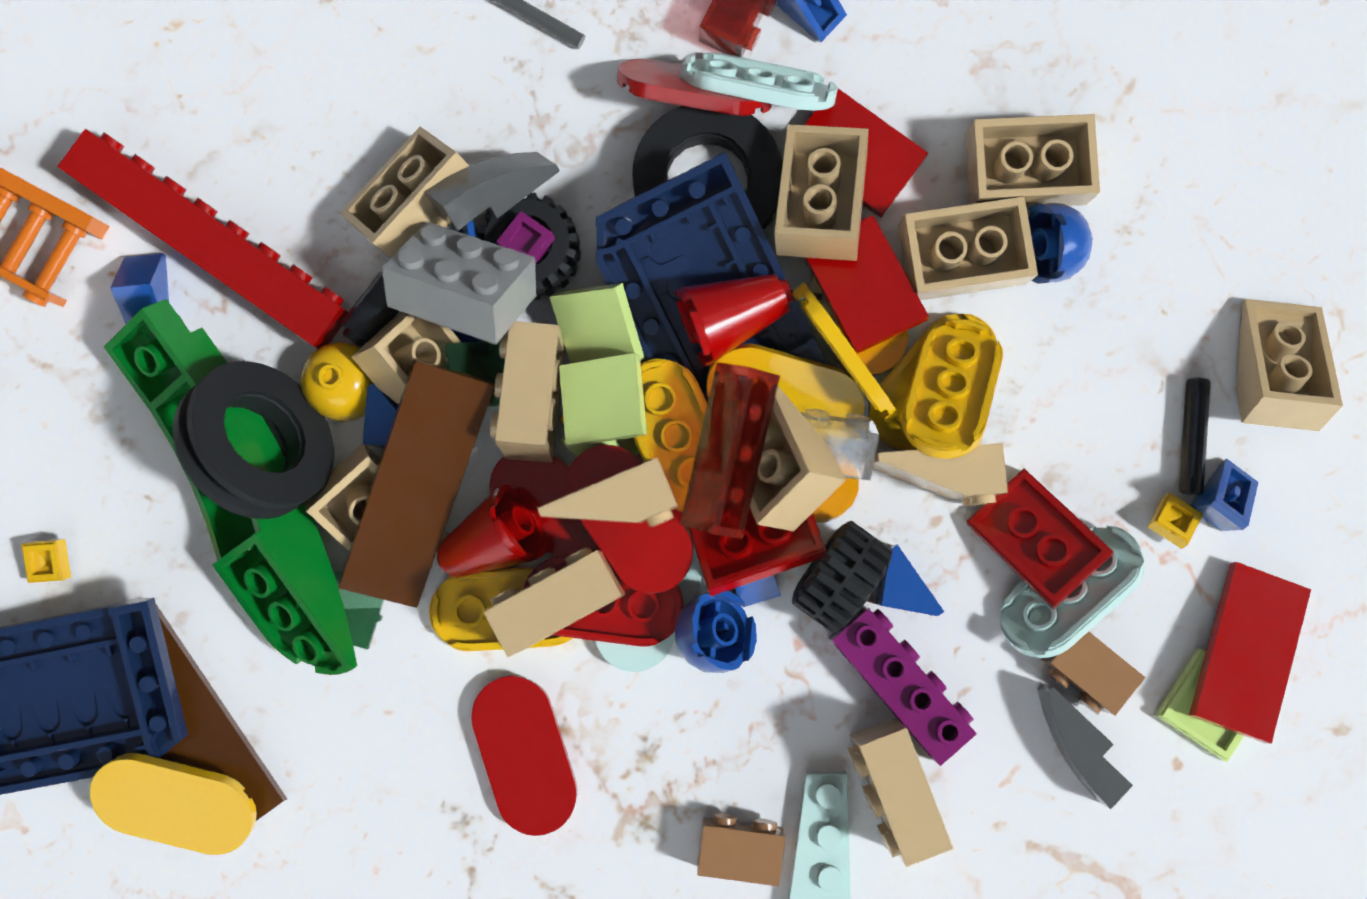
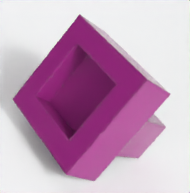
[496,211,555,264]

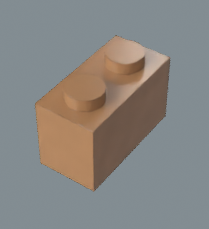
[1041,631,1146,716]
[697,813,785,887]

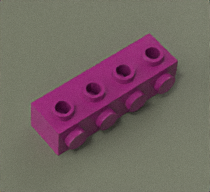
[828,607,977,766]

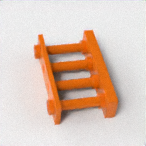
[0,167,110,307]

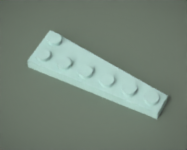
[788,772,851,899]

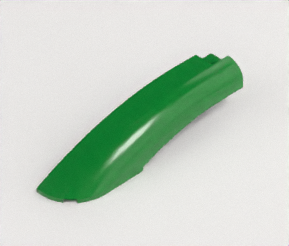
[104,299,358,675]

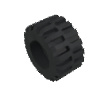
[478,193,581,300]
[792,520,892,633]

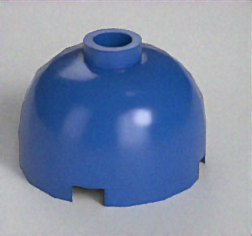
[1027,203,1093,284]
[675,591,757,673]

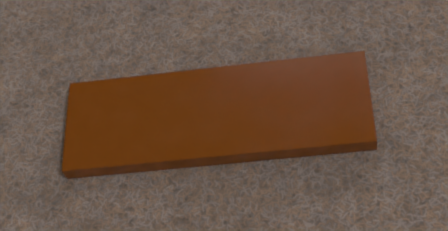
[338,358,495,608]
[156,604,287,821]

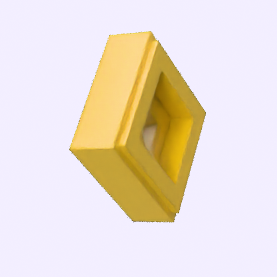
[1147,492,1203,549]
[21,539,72,583]

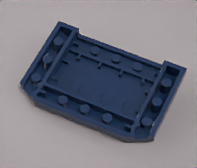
[596,152,827,427]
[0,598,188,795]

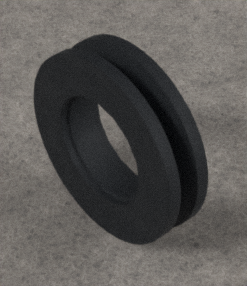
[632,106,782,230]
[173,361,334,519]

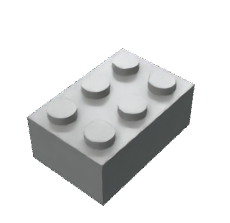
[382,221,536,344]

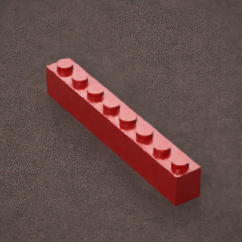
[57,129,348,349]

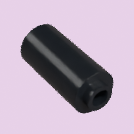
[340,260,400,347]

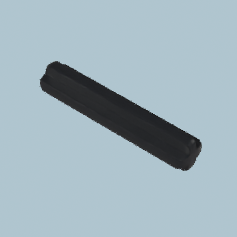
[1179,377,1211,495]

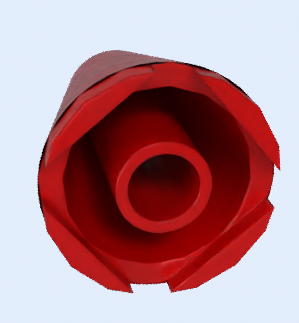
[675,274,793,366]
[437,483,550,578]

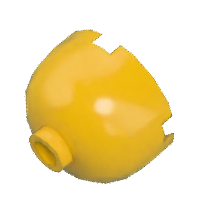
[300,342,373,422]

